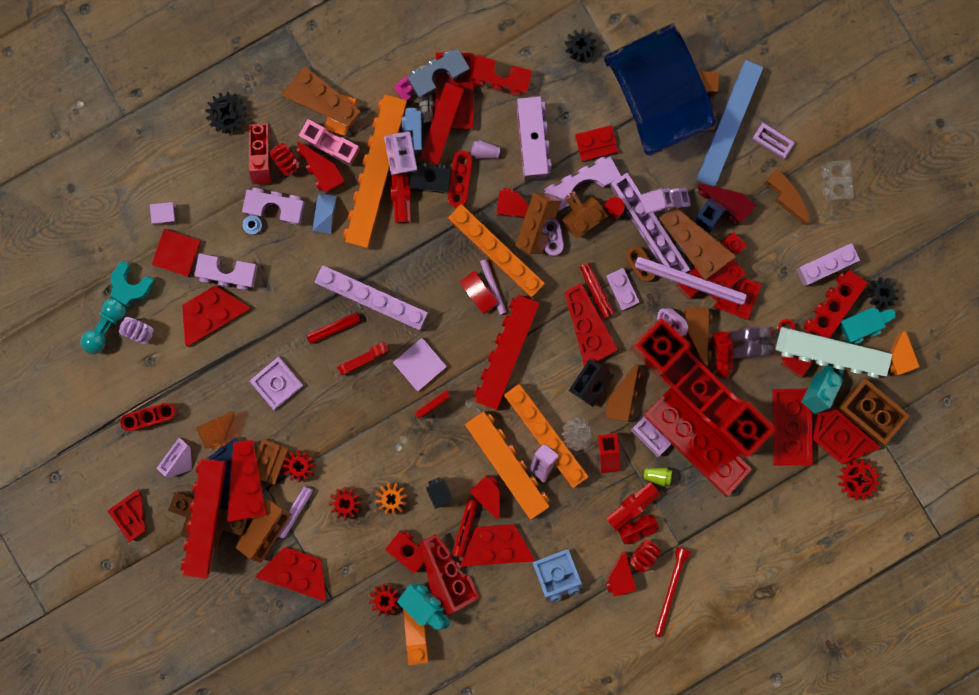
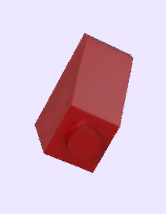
[496,188,529,219]
[470,475,500,519]
[605,552,636,597]

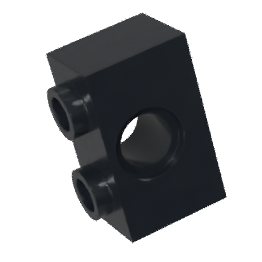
[410,162,451,194]
[568,359,614,407]
[426,477,454,509]

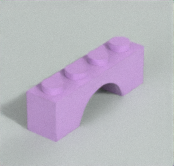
[544,156,621,213]

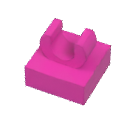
[393,75,416,101]

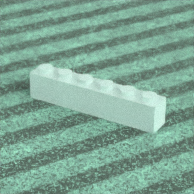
[775,327,893,378]

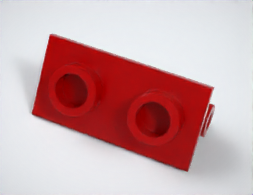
[618,514,659,545]

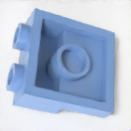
[402,108,423,155]
[532,549,583,603]

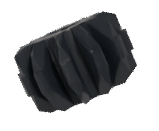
[564,29,597,62]
[866,277,900,310]

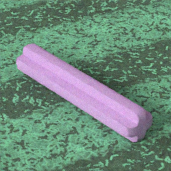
[279,486,313,538]

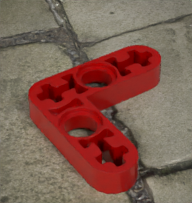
[336,342,391,376]

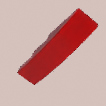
[420,82,464,165]

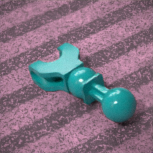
[80,261,155,354]

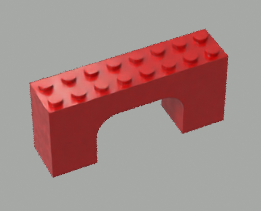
[629,318,776,457]

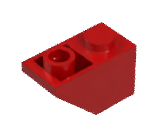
[597,433,620,473]

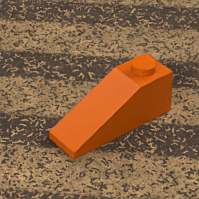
[403,609,429,665]

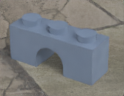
[408,49,470,101]

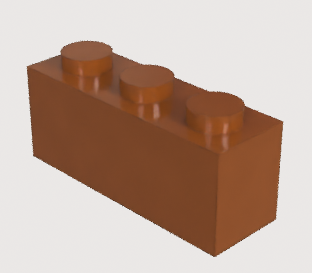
[235,499,292,563]

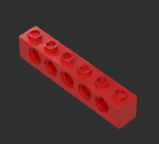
[780,270,868,377]

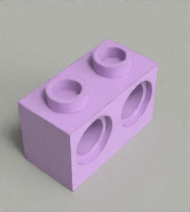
[384,131,417,175]

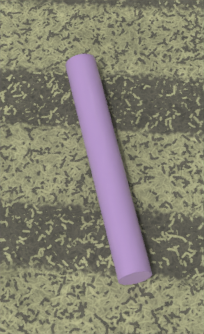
[480,259,507,315]

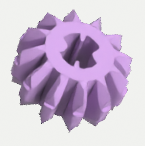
[119,317,153,345]

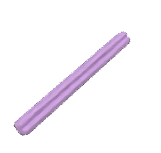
[635,257,746,305]

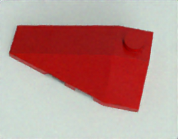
[421,534,479,615]

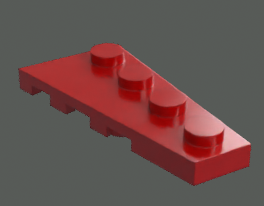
[564,283,619,366]

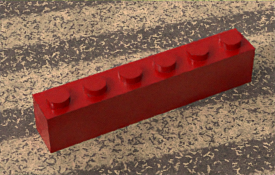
[473,295,539,410]
[181,458,227,579]

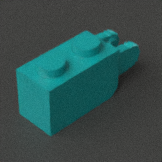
[839,308,896,345]
[801,363,843,414]
[397,583,450,630]

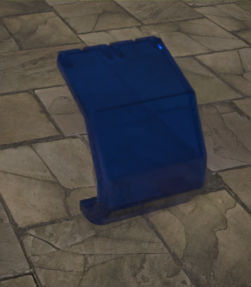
[604,23,717,156]

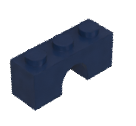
[676,198,727,255]

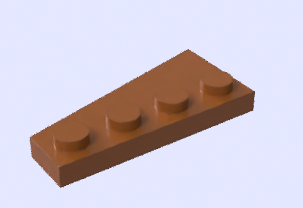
[281,66,362,128]
[659,206,737,280]

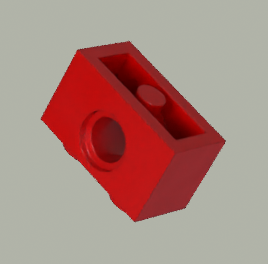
[385,531,424,574]

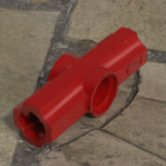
[391,172,411,223]
[606,482,661,531]

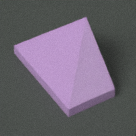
[156,438,192,478]

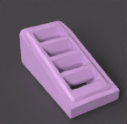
[530,445,558,482]

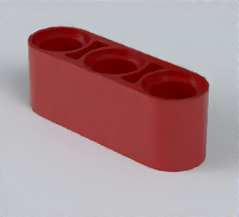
[120,403,178,431]

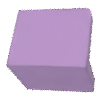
[150,202,176,226]

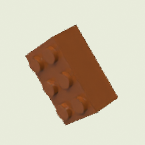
[837,378,910,445]

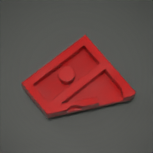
[713,278,762,321]
[108,489,147,542]

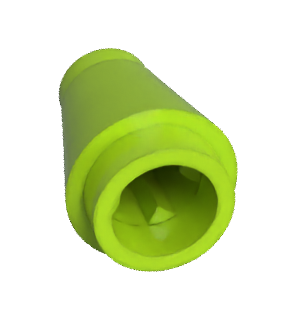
[644,468,672,487]

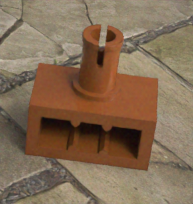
[560,191,608,239]

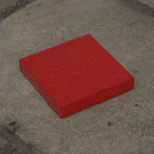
[151,229,201,277]
[415,390,451,419]

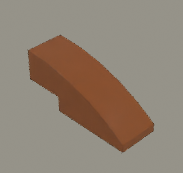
[765,169,810,225]

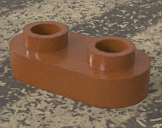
[626,246,655,282]

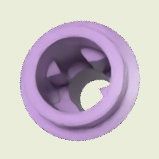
[471,140,500,159]

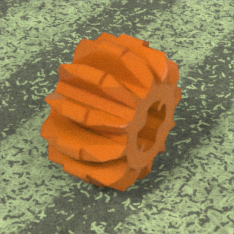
[375,483,408,515]

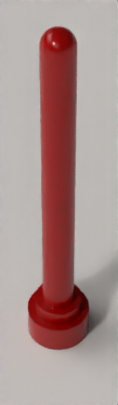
[655,547,691,638]

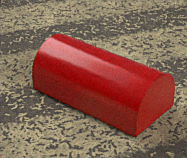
[603,197,625,220]

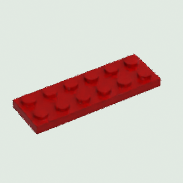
[643,388,752,497]

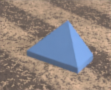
[312,193,337,234]

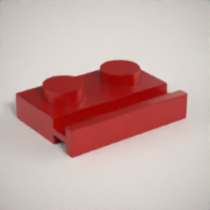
[574,125,618,162]

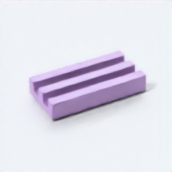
[752,123,795,159]

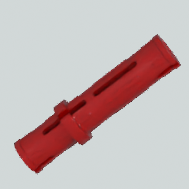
[579,262,615,319]
[452,499,479,558]

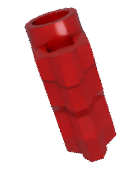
[712,331,733,378]

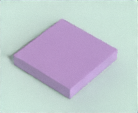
[393,338,447,392]
[249,356,304,410]

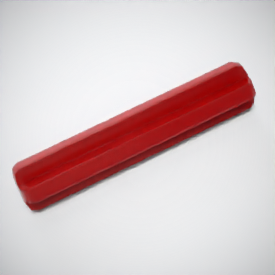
[306,312,361,344]

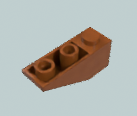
[684,307,712,366]
[604,364,641,422]

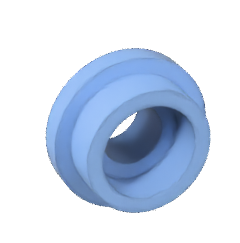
[243,215,262,235]

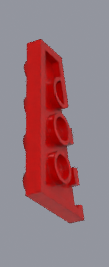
[227,440,266,523]

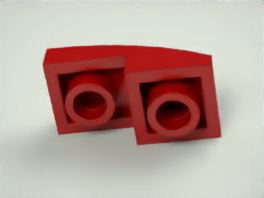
[460,270,499,314]

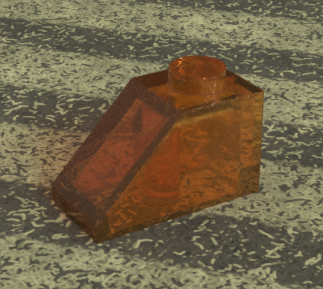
[196,411,235,450]

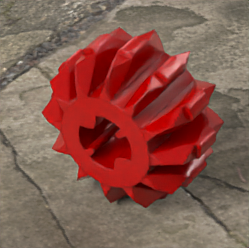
[270,143,301,176]
[283,450,316,483]
[329,487,362,520]
[629,539,661,573]
[369,583,401,617]

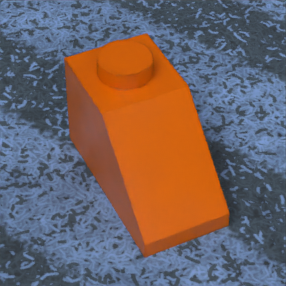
[889,331,919,376]

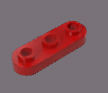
[448,151,472,208]

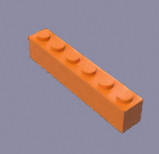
[448,204,545,298]
[504,384,588,488]
[465,411,550,520]

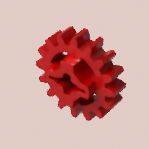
[837,459,880,501]

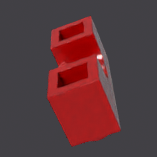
[469,55,532,97]

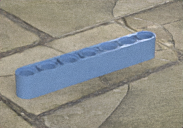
[696,60,763,186]

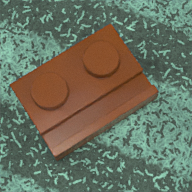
[256,439,289,485]

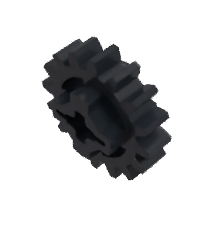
[205,92,248,134]

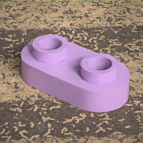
[542,218,563,256]
[657,308,688,337]

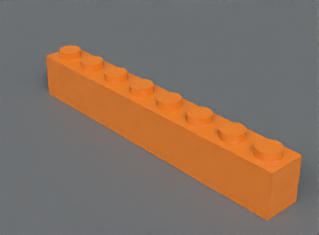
[343,94,408,250]

